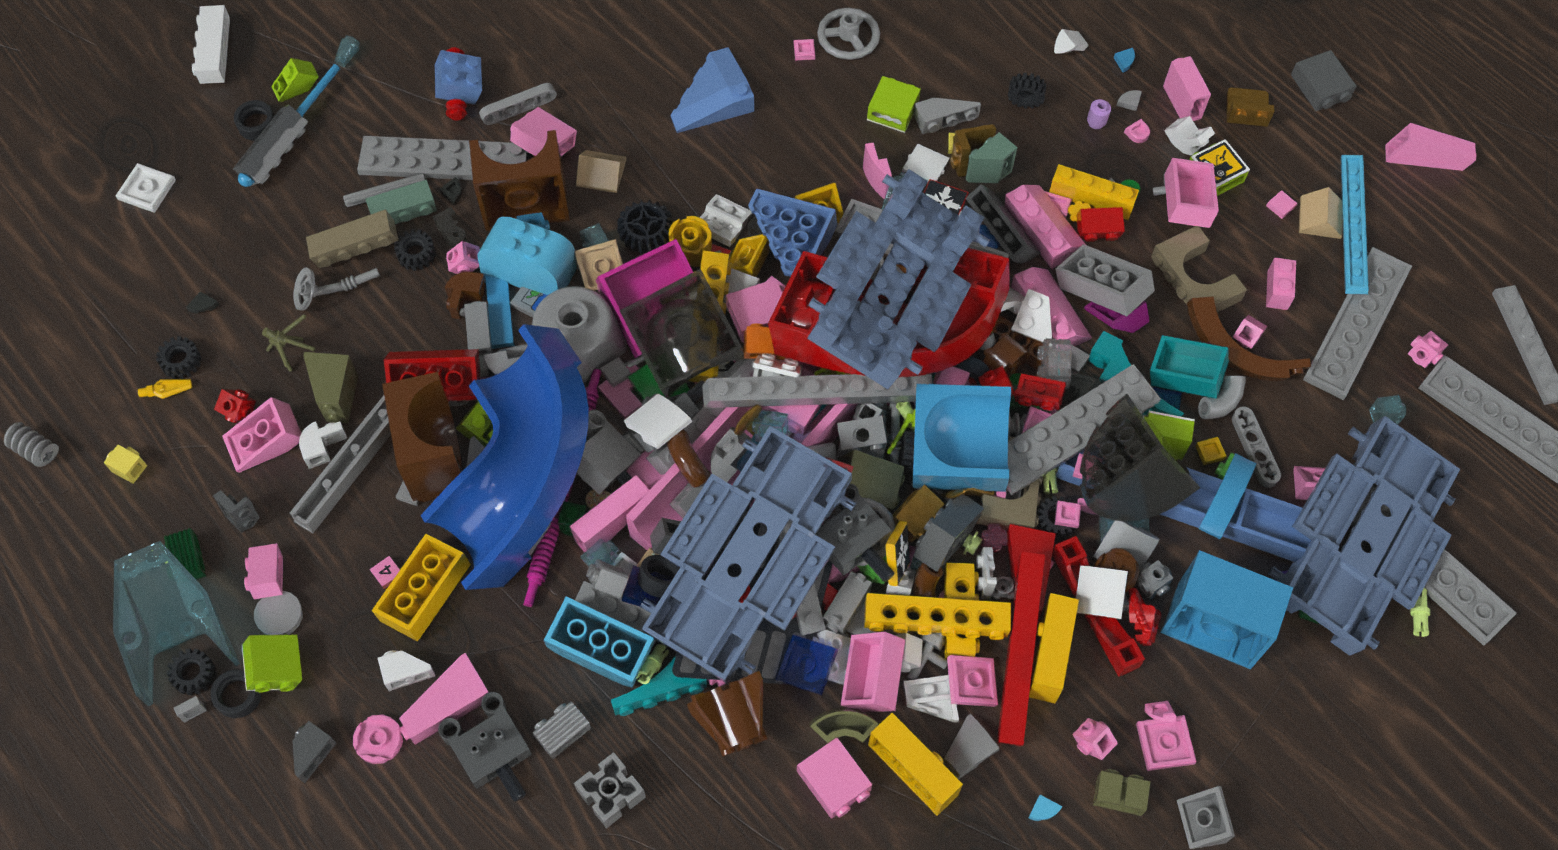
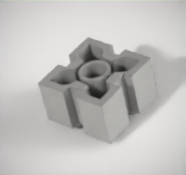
[574,752,646,829]

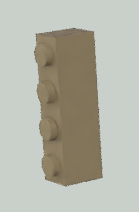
[306,209,398,268]

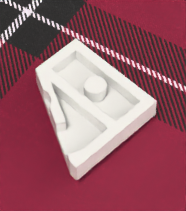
[1011,289,1052,346]
[976,547,997,599]
[903,675,959,723]

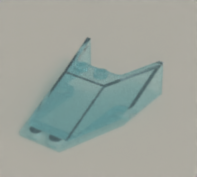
[113,541,241,706]

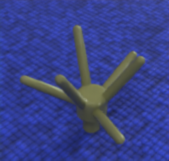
[262,314,316,372]

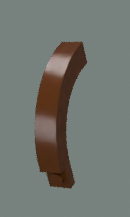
[1187,296,1311,381]

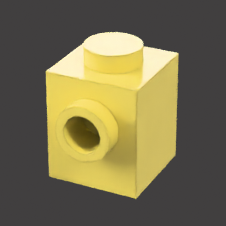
[104,445,147,484]

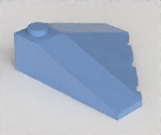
[671,48,754,133]
[748,189,838,277]

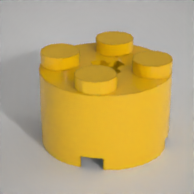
[669,216,712,267]

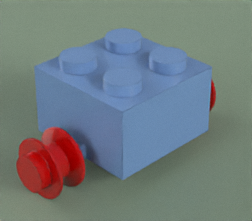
[435,47,482,120]

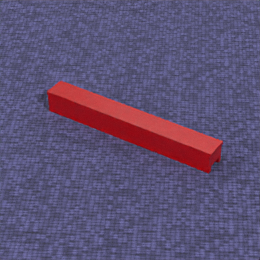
[997,551,1045,747]

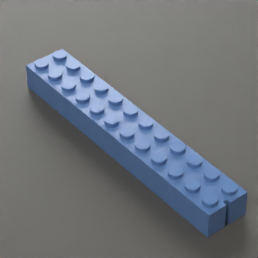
[1056,438,1311,562]

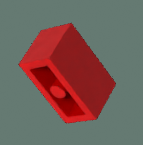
[1076,207,1125,242]

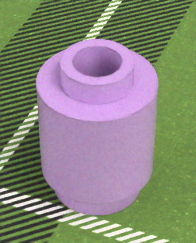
[1087,99,1111,129]

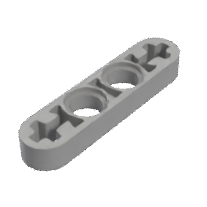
[479,83,557,125]
[1232,407,1281,488]

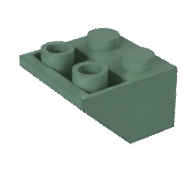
[966,132,1017,183]

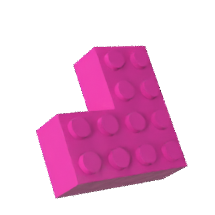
[596,239,696,358]

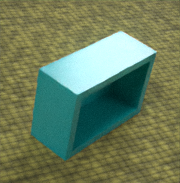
[1150,335,1229,399]

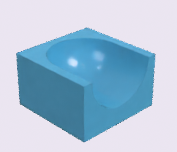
[913,384,1011,492]
[1160,550,1293,669]

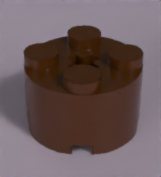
[982,333,1030,378]

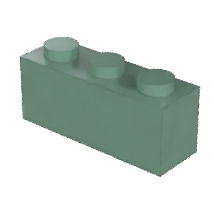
[365,180,437,224]

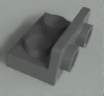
[213,490,260,533]

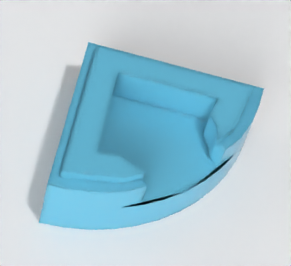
[1028,795,1062,821]

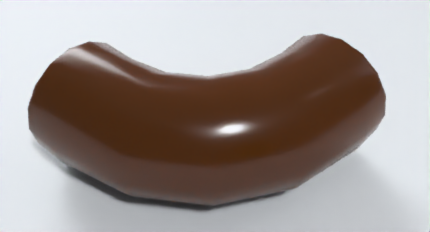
[666,429,710,487]
[912,563,943,621]

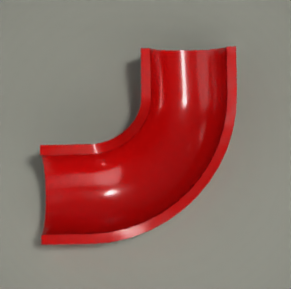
[768,248,1009,377]

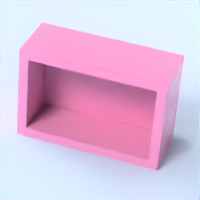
[1164,158,1219,228]
[841,632,905,712]

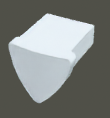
[1054,29,1089,54]

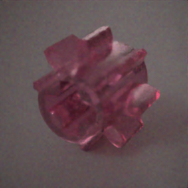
[981,523,1007,553]

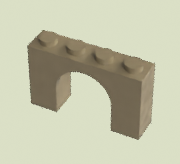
[1151,226,1247,313]
[976,436,1043,530]

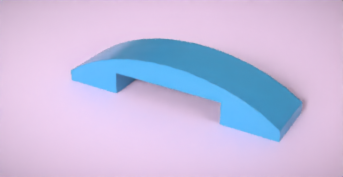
[1199,453,1257,539]

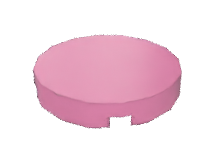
[353,714,403,764]

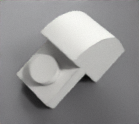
[1164,116,1215,155]
[299,421,347,469]

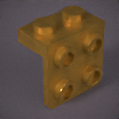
[1227,88,1274,127]
[951,124,996,177]

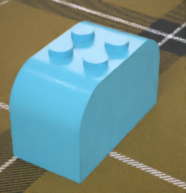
[477,217,577,295]
[544,597,654,687]

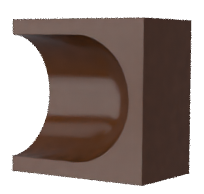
[469,130,570,231]
[382,372,464,503]

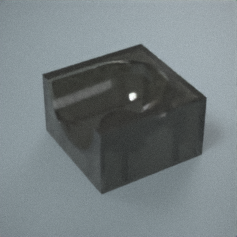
[619,269,744,398]

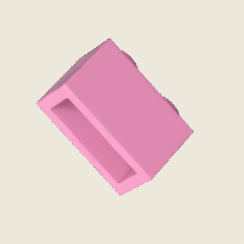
[1266,258,1296,310]
[244,544,283,599]

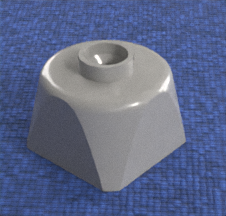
[532,286,627,383]

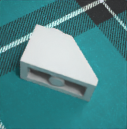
[378,650,436,691]

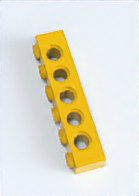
[685,250,732,382]
[864,593,1011,640]

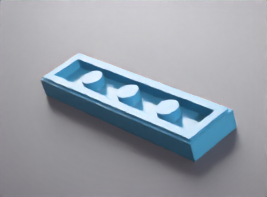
[485,274,514,349]

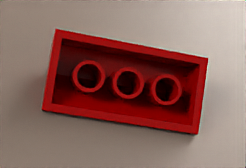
[384,349,481,401]

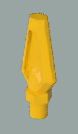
[138,379,192,399]

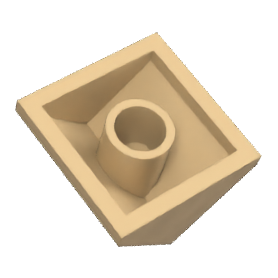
[576,150,626,193]
[1299,187,1343,239]

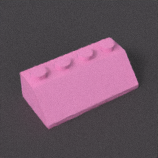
[1005,185,1086,269]
[1011,267,1092,352]

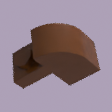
[445,272,486,319]

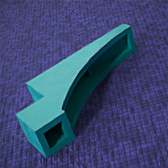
[1088,331,1184,417]
[611,656,707,716]

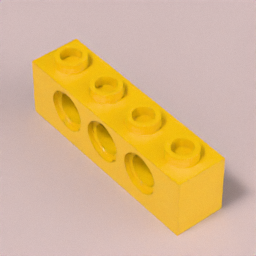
[944,563,980,660]

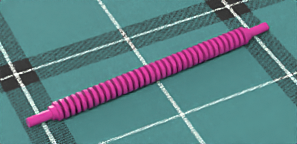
[523,369,601,607]

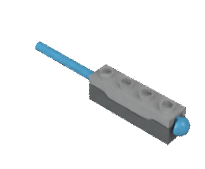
[233,64,340,187]

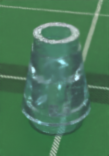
[334,35,360,67]

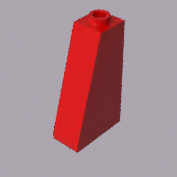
[1006,524,1056,619]

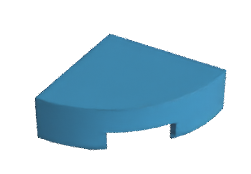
[1114,48,1135,73]

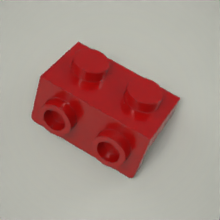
[1014,373,1066,411]

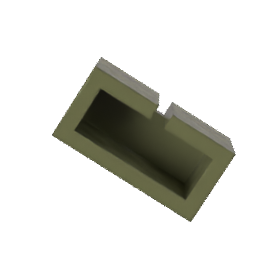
[1093,769,1151,816]

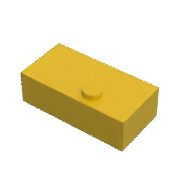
[372,534,471,642]
[1029,593,1079,704]
[868,713,963,816]

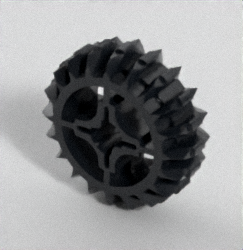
[617,199,674,254]

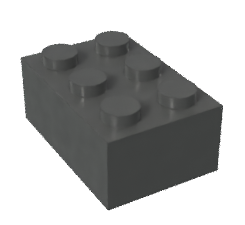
[914,494,984,572]

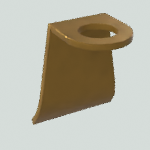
[734,405,774,436]
[941,488,994,499]

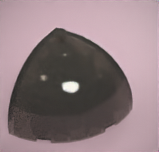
[1080,394,1200,521]

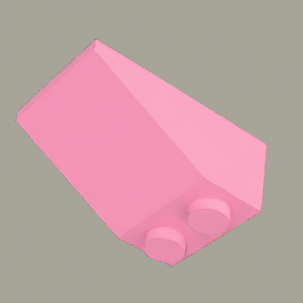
[222,397,301,473]

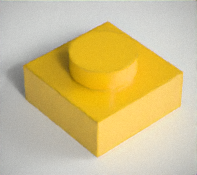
[1195,437,1227,466]

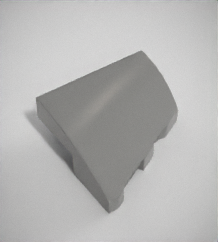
[944,714,1000,779]

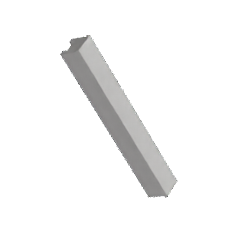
[290,395,391,534]

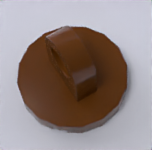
[1094,548,1140,593]

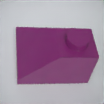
[1084,301,1150,333]

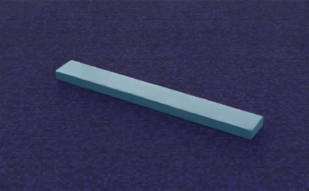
[1341,155,1369,294]

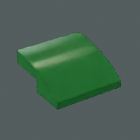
[627,353,689,399]

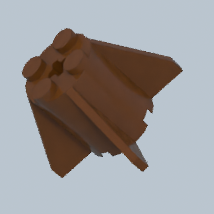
[687,671,768,757]

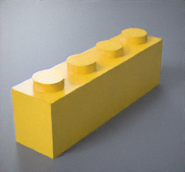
[1049,164,1139,220]

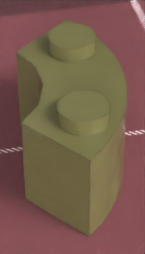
[809,708,879,743]

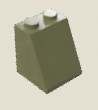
[303,352,358,423]
[838,450,905,512]

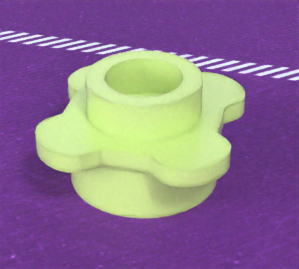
[962,531,983,555]

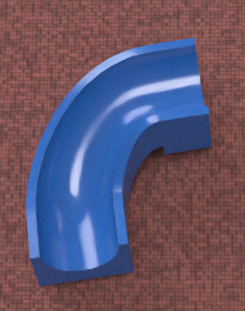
[420,324,589,590]

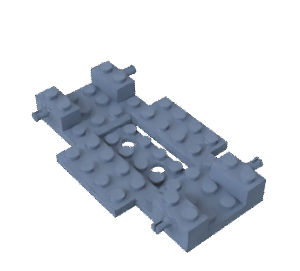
[807,169,990,389]
[1268,416,1460,656]
[640,426,857,683]

